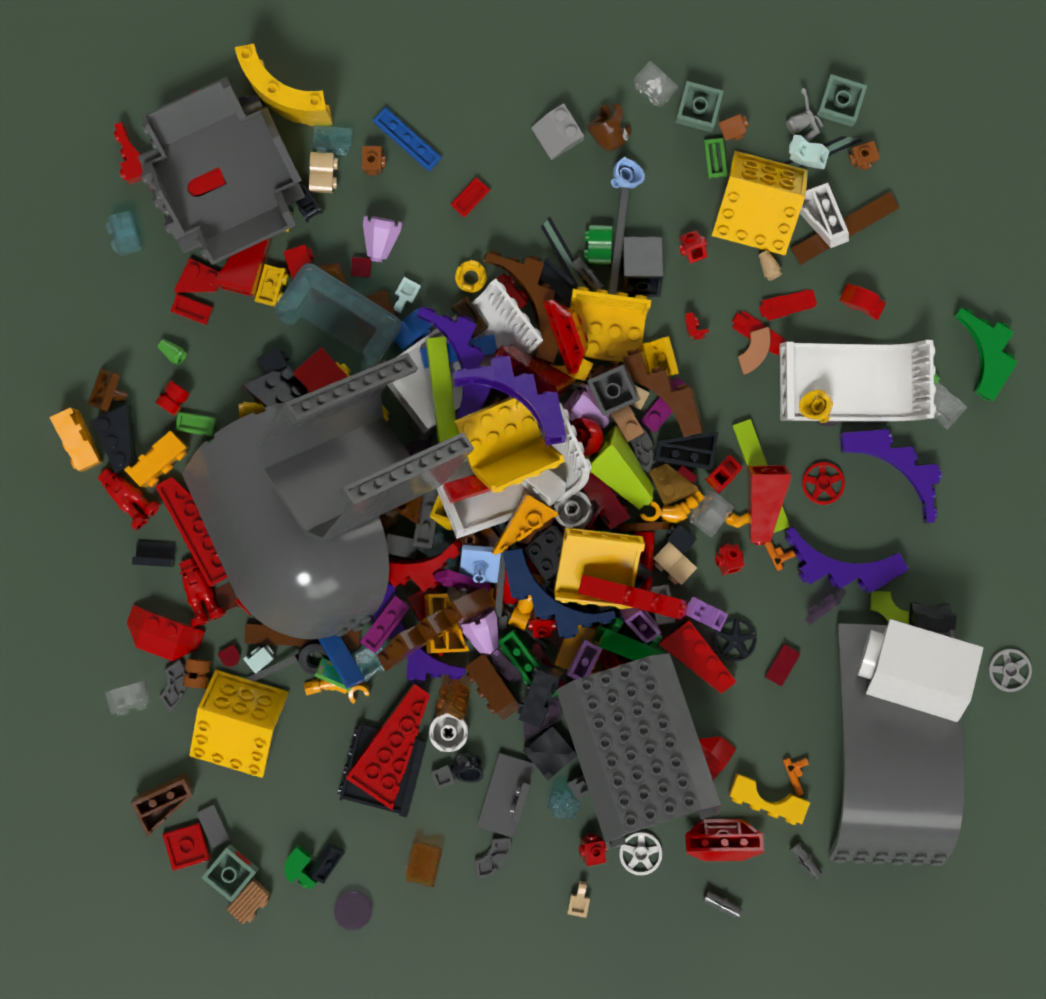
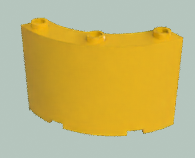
[235,44,333,126]

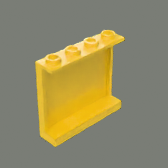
[554,528,645,609]

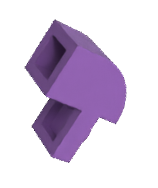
[686,597,728,631]

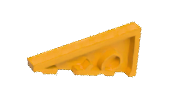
[491,494,559,555]

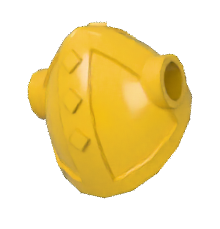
[799,390,834,423]

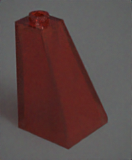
[492,344,576,398]

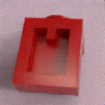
[684,312,709,340]

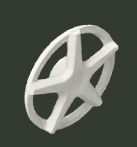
[619,831,662,875]

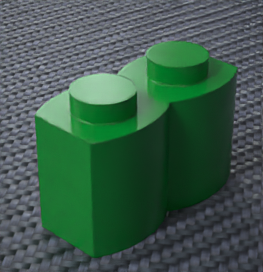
[584,225,612,266]

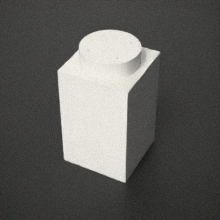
[857,619,984,722]

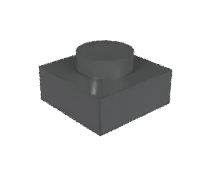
[430,765,456,790]

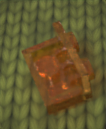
[436,679,470,720]
[406,843,443,887]

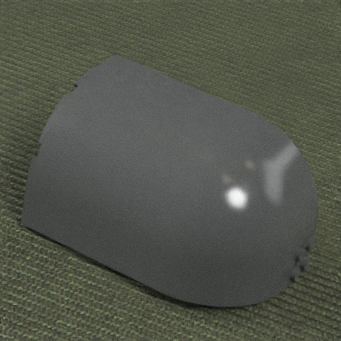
[182,401,389,639]

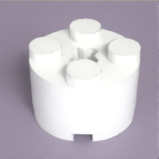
[554,491,595,531]
[429,711,469,752]

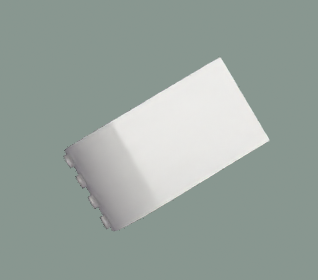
[387,279,543,433]
[780,340,936,422]
[436,403,592,538]

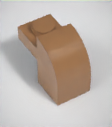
[610,405,644,443]

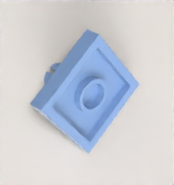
[459,545,501,583]

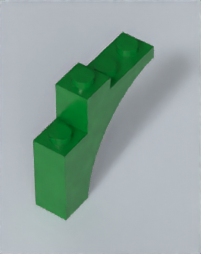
[953,308,1018,402]

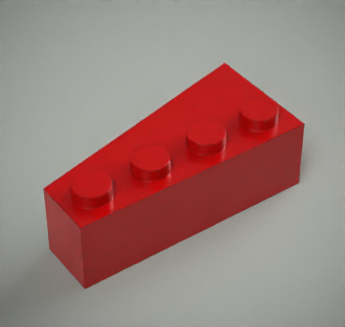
[659,620,736,694]

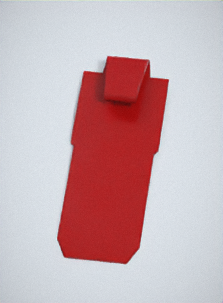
[759,289,817,321]
[732,310,786,355]

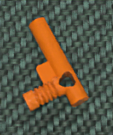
[765,542,795,571]
[783,758,809,796]

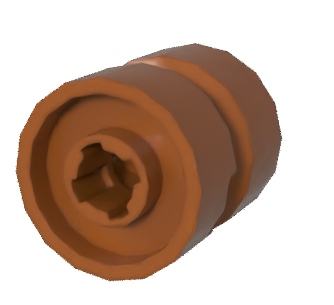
[183,658,211,689]

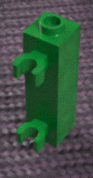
[591,617,664,661]

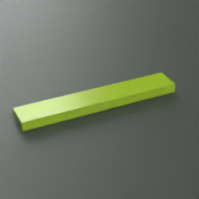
[425,337,458,444]
[732,419,790,533]

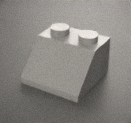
[531,103,584,160]

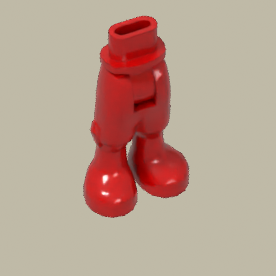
[97,468,161,531]
[179,558,226,628]

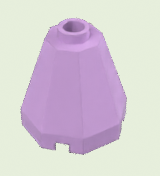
[363,215,402,262]
[563,383,610,428]
[459,606,499,655]

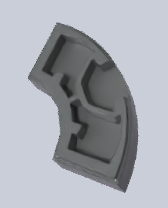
[629,425,654,473]
[159,659,187,712]
[475,837,511,879]

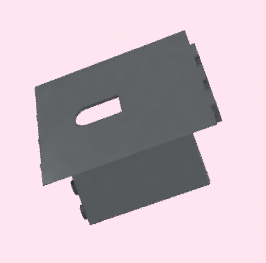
[138,77,305,265]

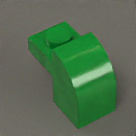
[284,845,318,890]

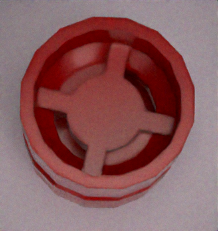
[155,380,191,416]

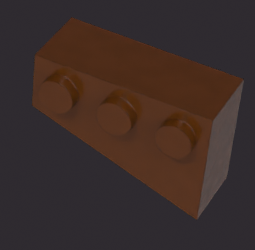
[465,654,520,720]
[131,773,195,837]

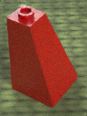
[214,237,272,297]
[747,465,791,545]

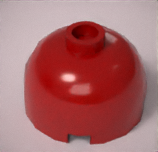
[570,417,604,456]

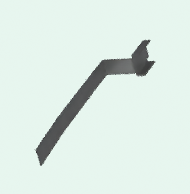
[495,552,508,630]
[246,651,314,681]

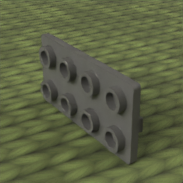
[477,753,535,838]

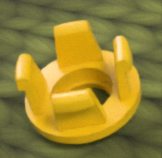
[455,260,487,293]

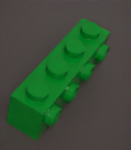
[498,628,560,697]

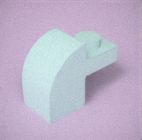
[789,135,829,169]

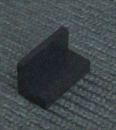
[539,258,575,300]
[132,542,175,567]

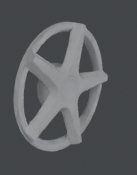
[988,649,1032,692]

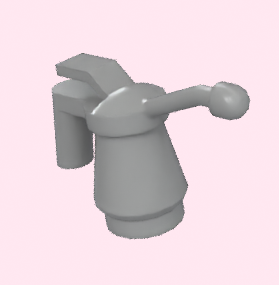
[786,88,823,143]

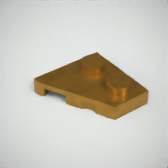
[649,464,698,506]

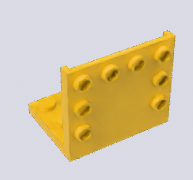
[712,150,808,255]
[570,287,651,363]
[454,396,565,493]
[189,670,289,778]

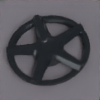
[713,618,757,661]

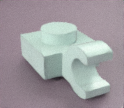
[394,277,421,313]

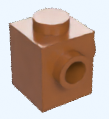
[719,113,749,141]
[848,141,880,170]
[362,146,386,176]

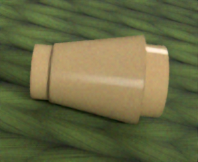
[758,251,782,281]

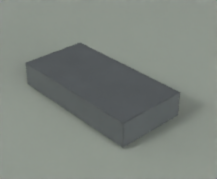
[197,804,231,848]

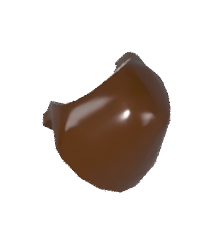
[586,103,631,151]

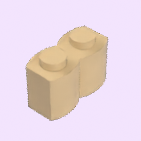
[309,152,338,193]
[653,542,697,585]

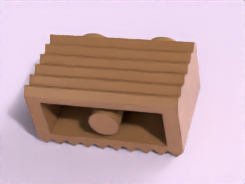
[226,878,271,924]

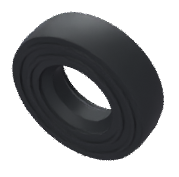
[298,640,330,675]

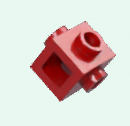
[678,230,708,264]
[715,544,745,576]
[529,608,556,638]
[578,834,607,866]

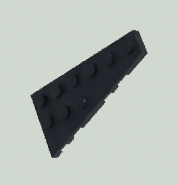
[240,365,307,408]

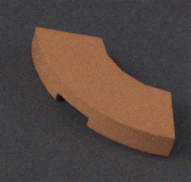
[737,327,770,375]

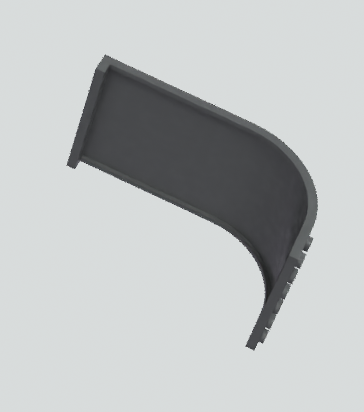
[829,624,965,866]

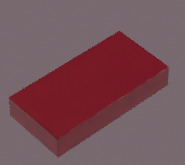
[764,644,800,687]

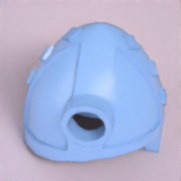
[611,157,645,188]

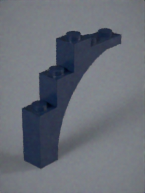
[503,547,616,639]

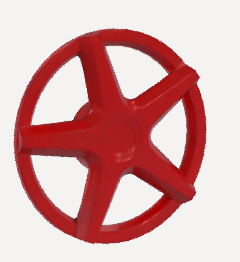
[802,462,845,505]

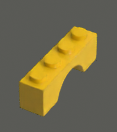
[728,773,810,825]

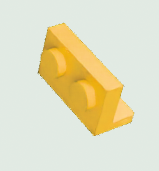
[255,264,289,308]
[640,337,679,376]

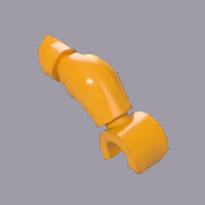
[640,490,704,523]
[509,573,545,631]
[304,678,371,704]

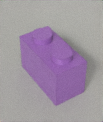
[619,608,661,644]
[566,639,602,679]

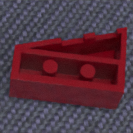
[582,473,630,531]

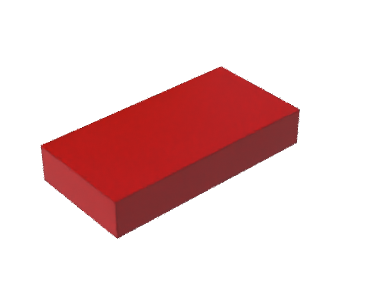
[450,177,490,219]
[170,294,214,325]

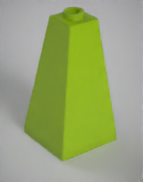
[589,425,654,510]

